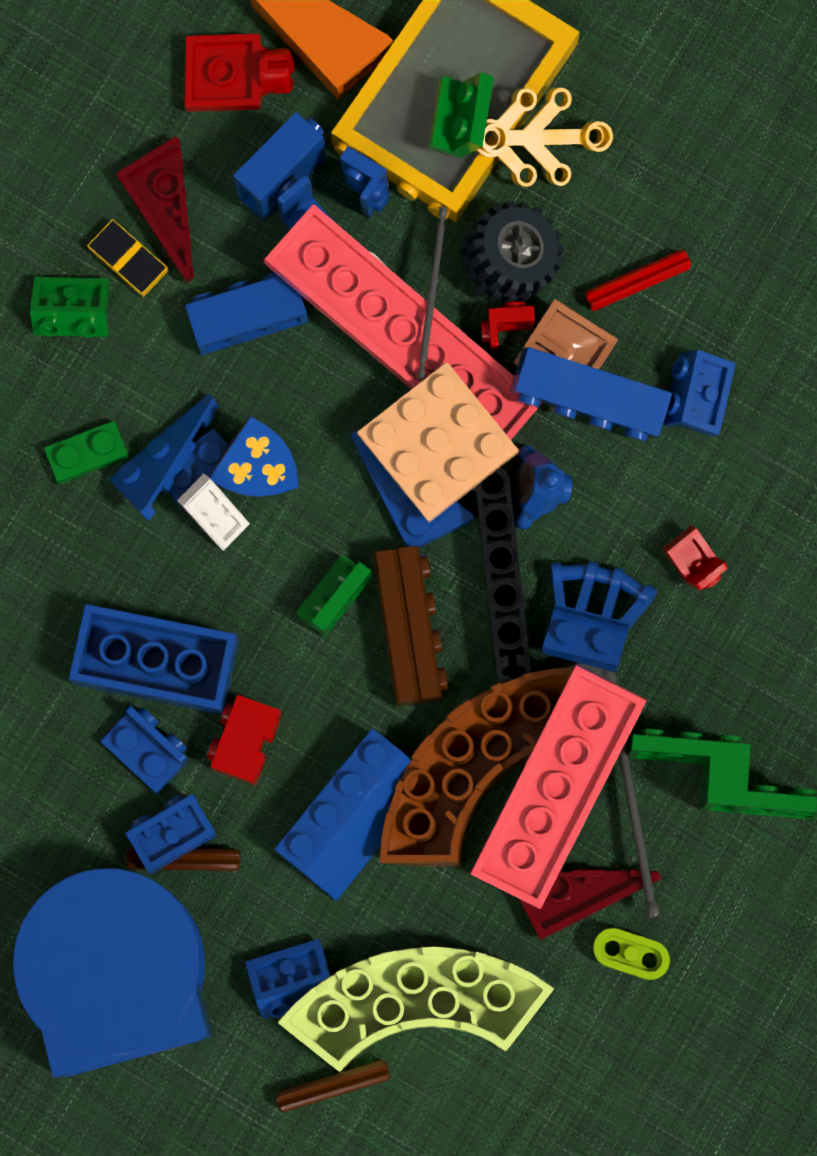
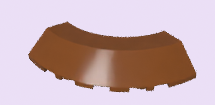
[380,667,574,867]

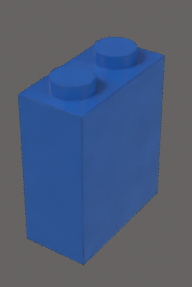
[233,112,326,222]

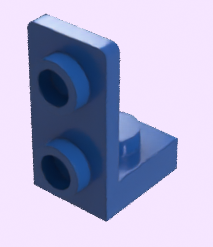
[277,175,335,230]

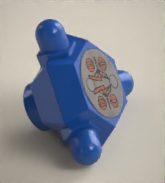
[514,445,572,530]

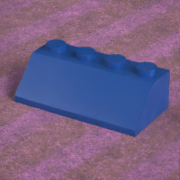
[274,728,411,901]

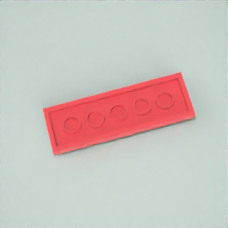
[471,664,647,909]

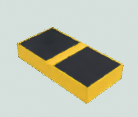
[87,219,168,297]

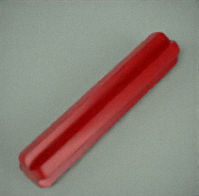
[585,249,691,311]

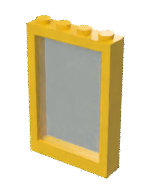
[331,0,579,223]

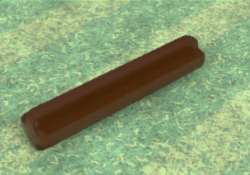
[126,848,241,871]
[276,1060,390,1112]

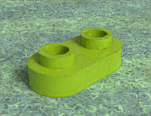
[593,928,670,980]

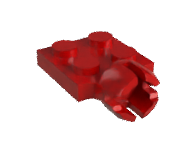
[185,34,294,112]

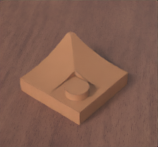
[514,299,618,369]

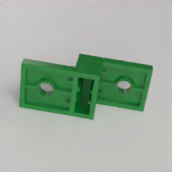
[627,729,817,820]

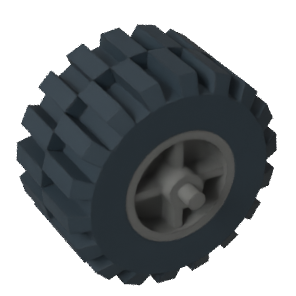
[459,201,564,305]

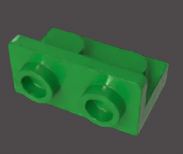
[428,72,494,158]
[30,277,110,338]
[297,556,372,637]

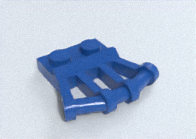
[542,561,657,673]

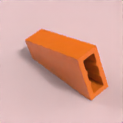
[250,0,393,100]

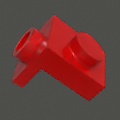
[481,302,535,354]
[662,526,728,591]

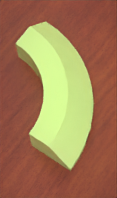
[278,947,554,1072]

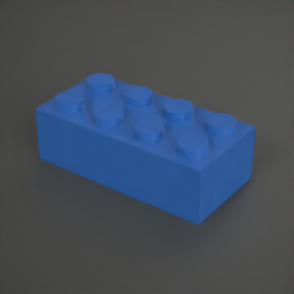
[69,604,239,715]

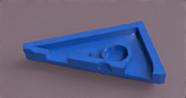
[109,394,219,521]
[350,430,475,548]

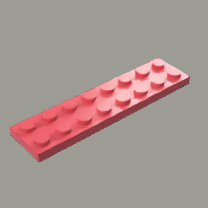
[263,204,542,440]

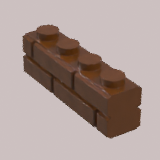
[373,546,448,707]

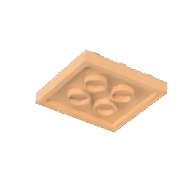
[357,362,519,523]

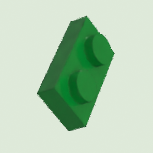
[44,420,129,485]

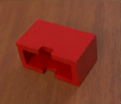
[207,695,282,786]

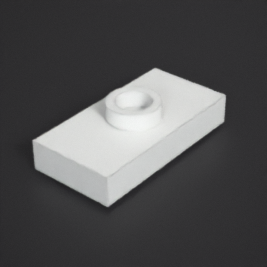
[177,474,250,551]

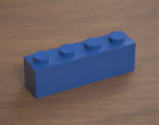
[509,347,672,442]

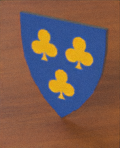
[209,416,299,497]

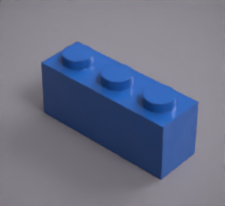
[185,272,308,356]

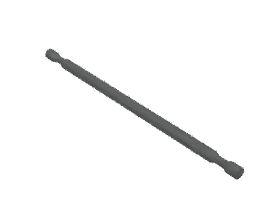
[417,206,447,379]

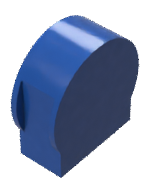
[13,868,213,1078]

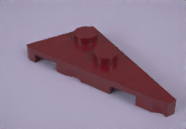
[116,136,194,284]
[518,870,661,941]

